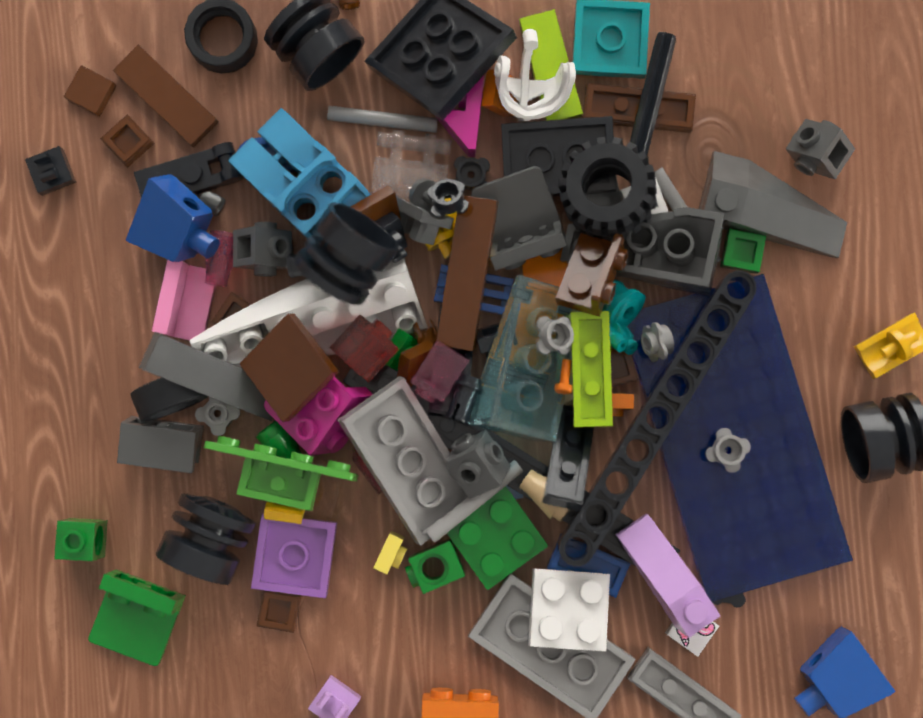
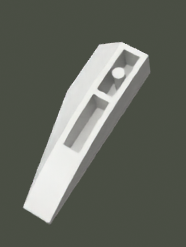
[190,258,428,367]

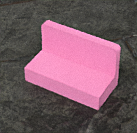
[152,260,218,340]

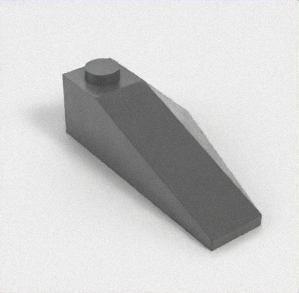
[699,151,848,259]
[560,207,725,296]

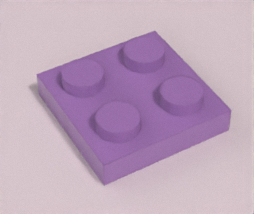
[251,513,337,599]

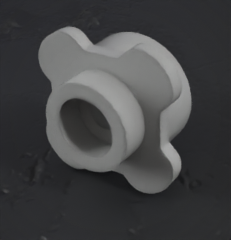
[536,316,574,355]
[641,322,674,362]
[195,397,240,436]
[705,428,751,473]

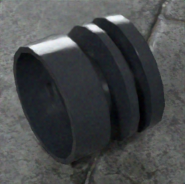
[264,0,365,91]
[294,202,400,305]
[841,392,923,483]
[156,493,256,585]

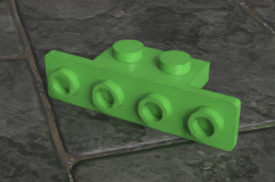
[204,435,359,511]

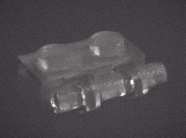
[371,130,451,200]

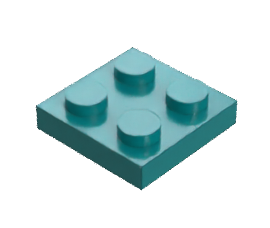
[572,0,650,79]

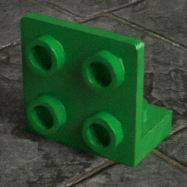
[88,569,186,666]

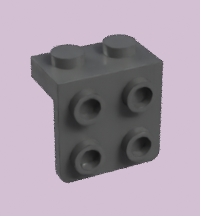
[471,166,567,271]

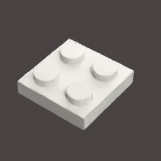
[528,569,610,652]

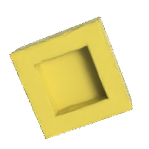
[374,531,408,574]

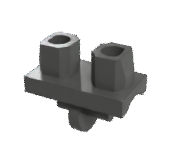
[396,178,454,245]

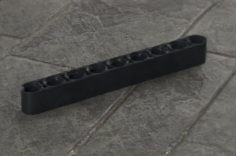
[558,271,757,566]

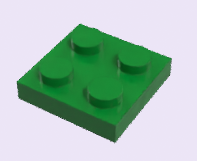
[447,486,548,591]

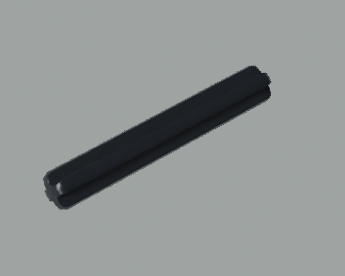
[630,32,676,156]

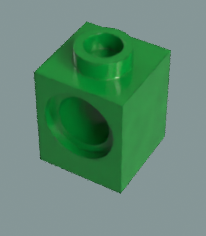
[54,518,108,561]
[405,538,465,594]

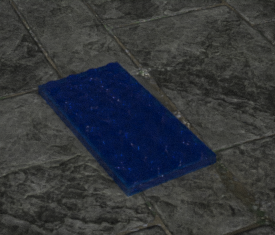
[628,274,853,602]

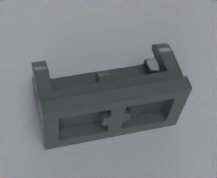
[117,416,204,473]

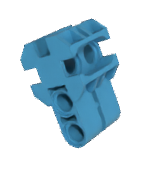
[228,108,371,240]

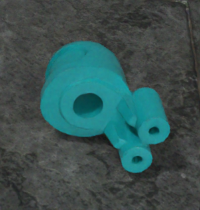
[602,279,646,355]

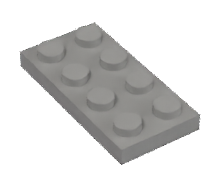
[338,377,468,546]
[468,573,636,718]

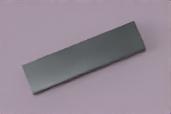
[139,332,273,421]

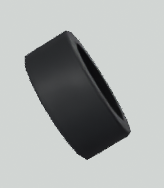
[184,0,258,74]
[130,377,208,422]

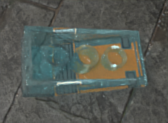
[469,275,581,442]

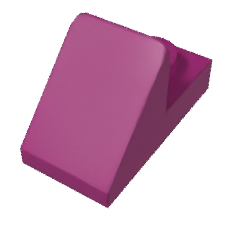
[436,76,484,157]

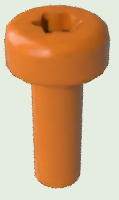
[554,359,573,395]

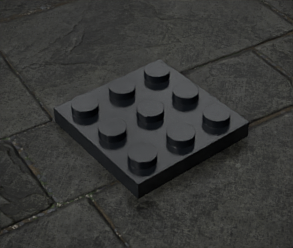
[364,0,517,121]

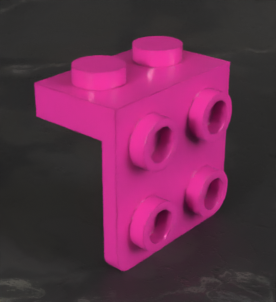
[264,377,373,456]

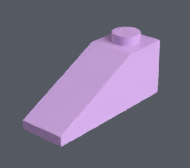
[615,513,720,638]

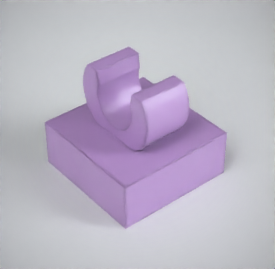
[308,675,361,718]

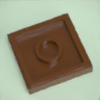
[239,313,339,422]

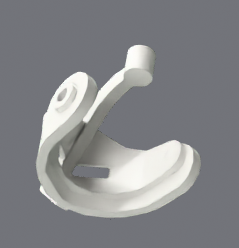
[494,29,576,122]

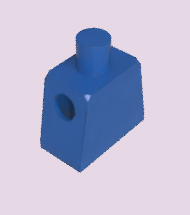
[126,174,220,262]
[794,626,896,718]

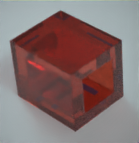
[329,314,399,383]

